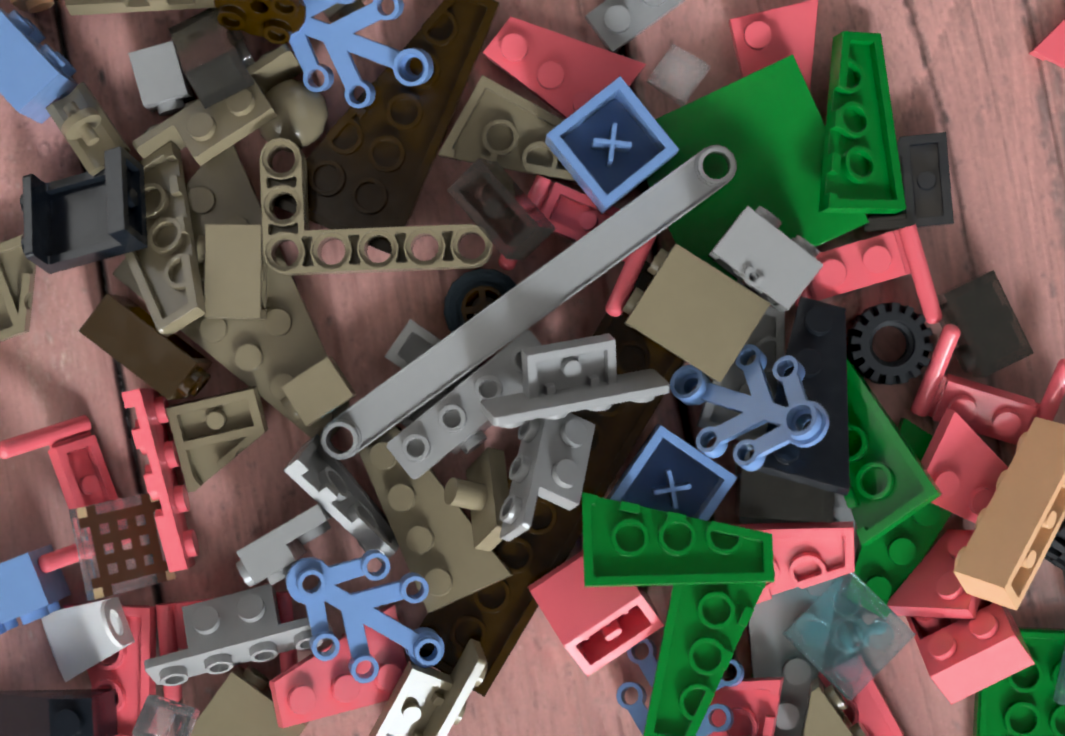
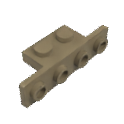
[132,44,303,166]
[369,639,488,736]

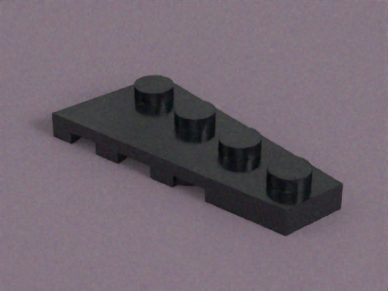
[755,297,850,496]

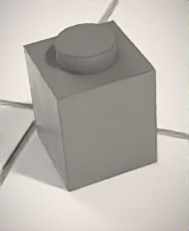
[128,40,195,116]

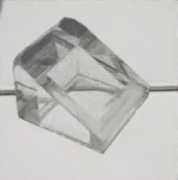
[646,44,711,107]
[132,694,200,736]

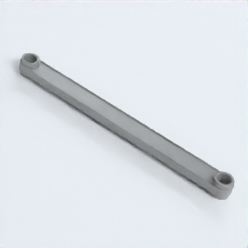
[320,145,737,460]

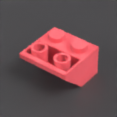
[528,550,664,677]
[906,599,1035,705]

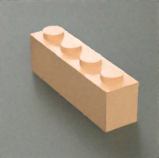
[953,417,1065,611]

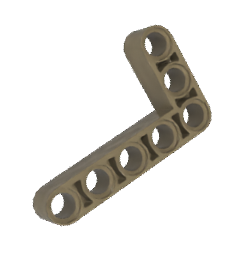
[259,138,493,276]

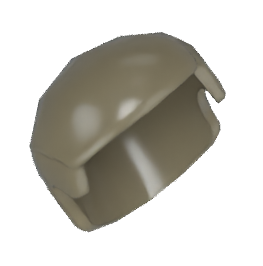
[259,79,329,152]

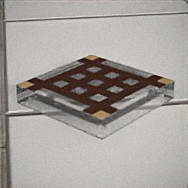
[69,492,177,601]

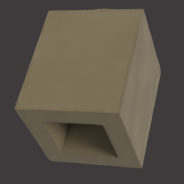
[281,356,357,426]

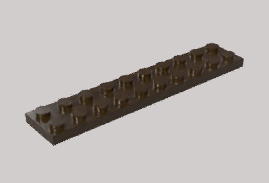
[419,261,684,697]

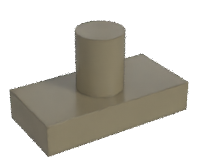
[444,447,509,552]

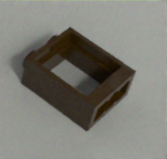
[79,294,213,400]

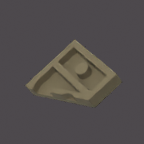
[166,386,268,493]

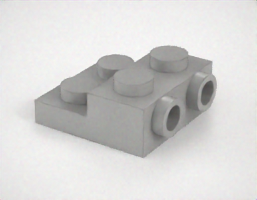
[236,504,332,587]

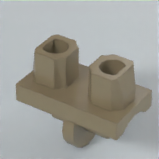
[46,82,130,176]

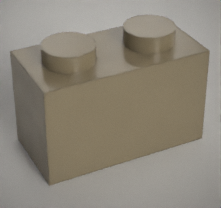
[197,224,267,320]

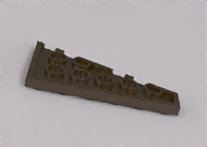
[274,0,500,255]

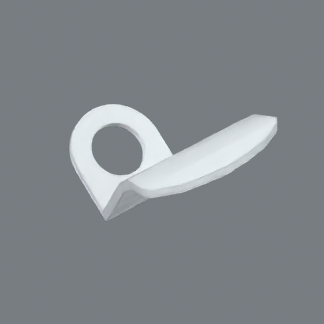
[41,597,135,683]

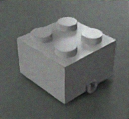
[708,206,824,312]

